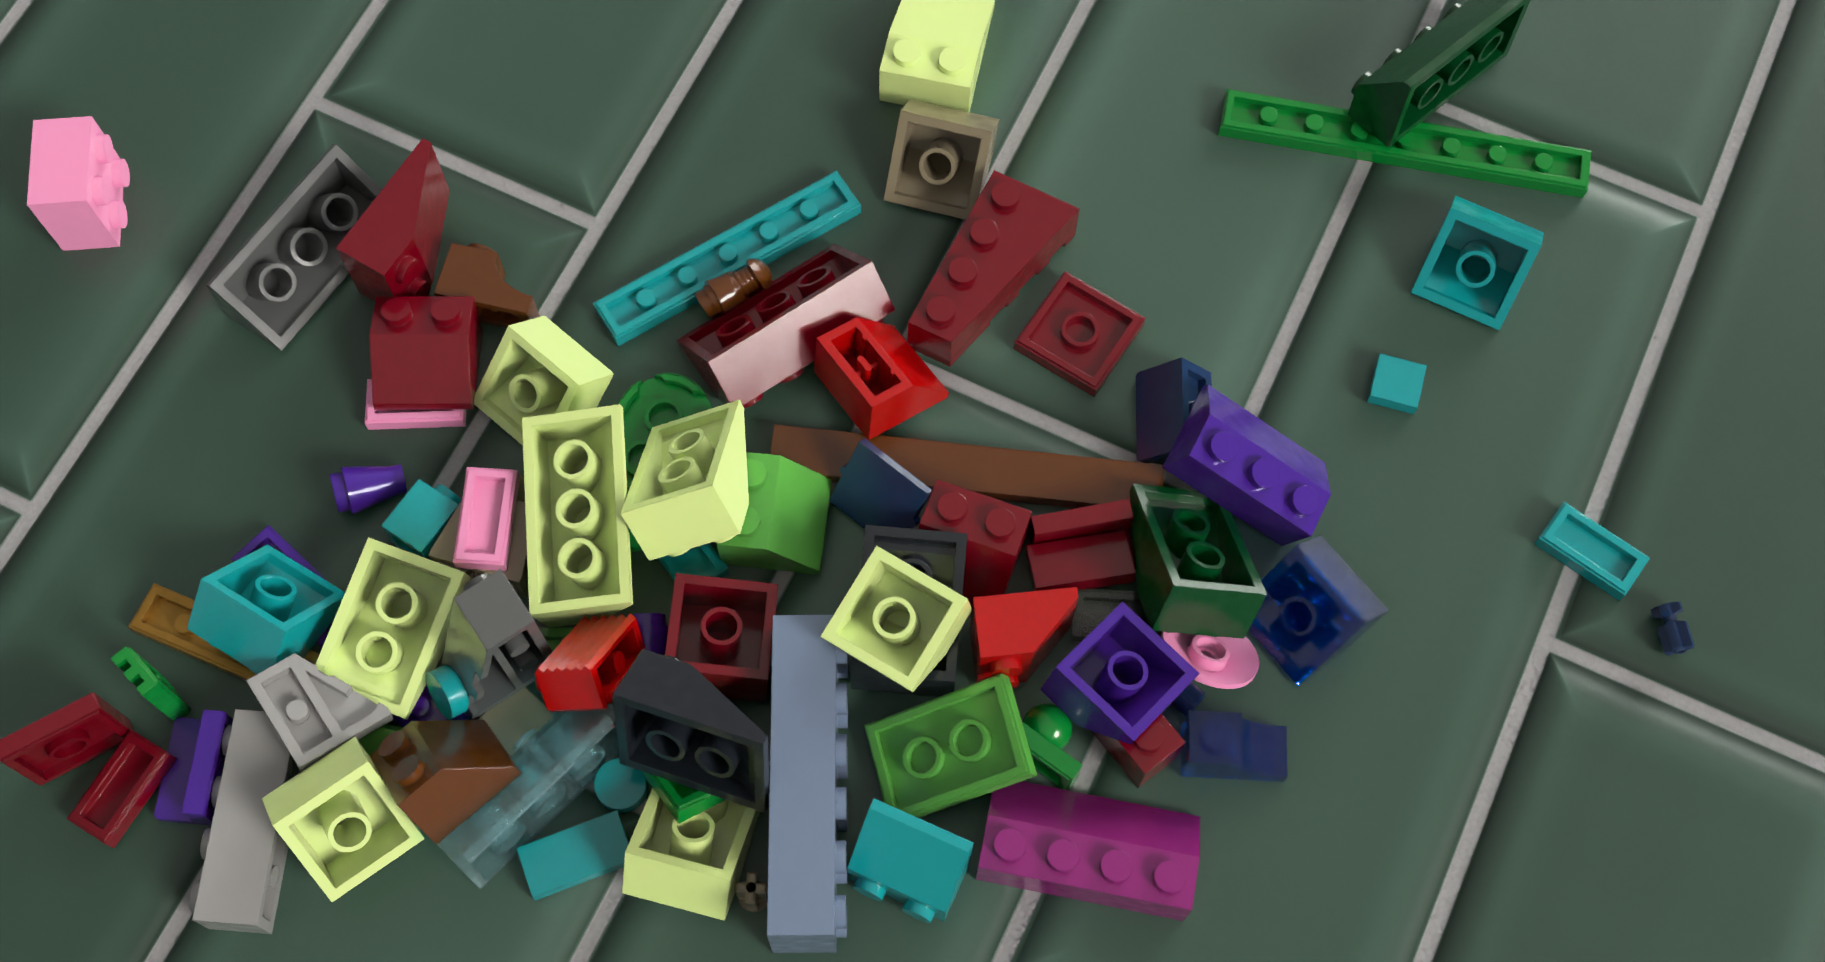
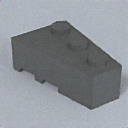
[441,569,553,720]

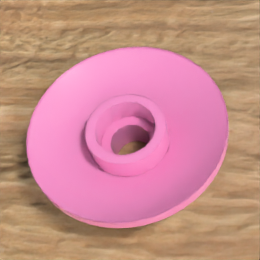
[1161,632,1259,689]

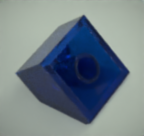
[1249,535,1389,686]

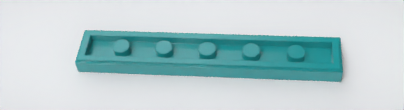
[593,170,861,347]

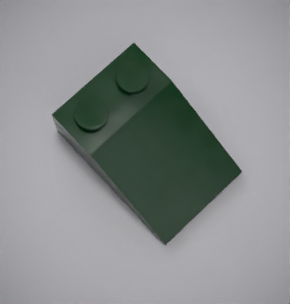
[1129,484,1267,639]

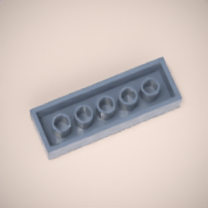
[767,615,848,953]

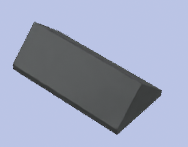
[206,144,382,351]

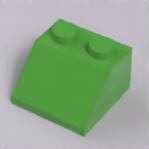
[717,452,832,575]

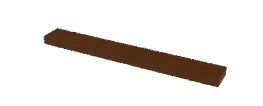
[770,424,1164,508]

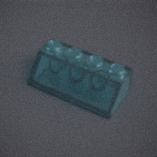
[437,704,619,889]

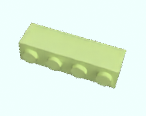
[522,404,633,628]

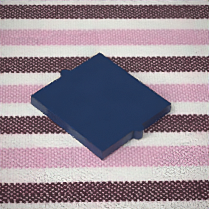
[829,438,932,529]

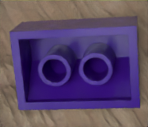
[1162,384,1331,546]

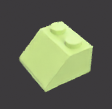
[474,316,614,446]
[820,545,972,693]

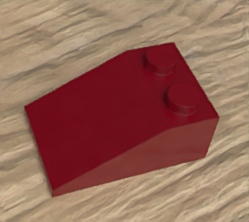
[336,138,450,302]

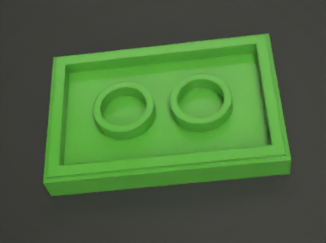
[864,673,1037,818]

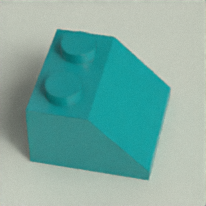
[1411,195,1544,330]
[187,544,345,674]
[847,798,974,923]

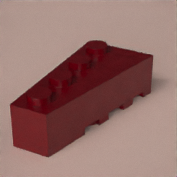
[907,170,1080,367]

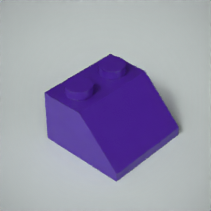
[1040,601,1200,745]

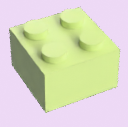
[262,736,425,902]

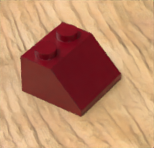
[369,296,483,410]
[918,479,1032,608]

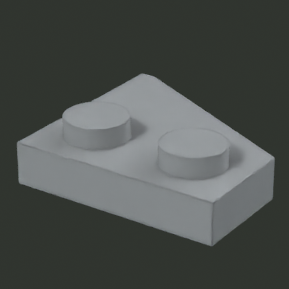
[246,653,393,772]

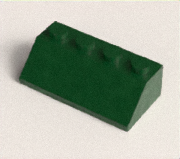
[1347,0,1530,148]

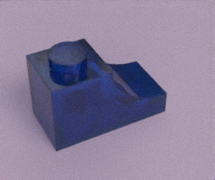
[1181,710,1288,782]

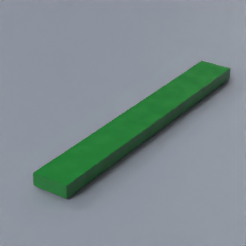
[1218,88,1591,198]

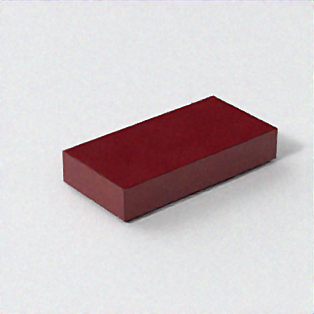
[1026,531,1135,591]
[67,729,178,848]

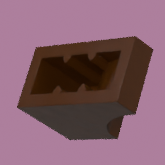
[434,243,540,328]

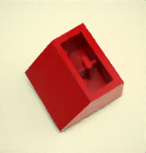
[814,317,949,440]

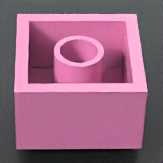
[27,116,130,251]

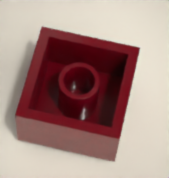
[665,573,778,702]

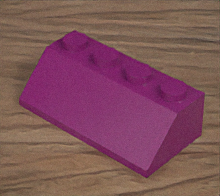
[975,781,1200,921]

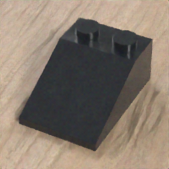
[851,525,967,697]
[613,649,769,813]

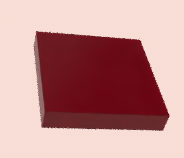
[1013,271,1146,397]
[0,692,135,786]

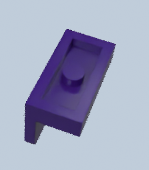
[154,709,233,825]

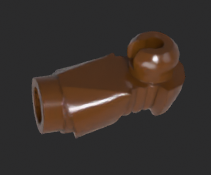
[695,259,772,318]

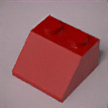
[969,587,1079,689]

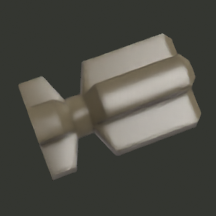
[735,872,768,912]

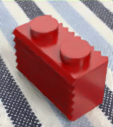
[535,613,646,712]

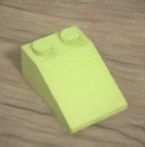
[879,0,995,112]
[620,400,749,561]
[315,537,473,720]
[622,761,770,921]

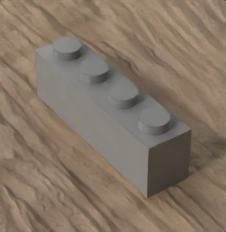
[189,709,301,934]

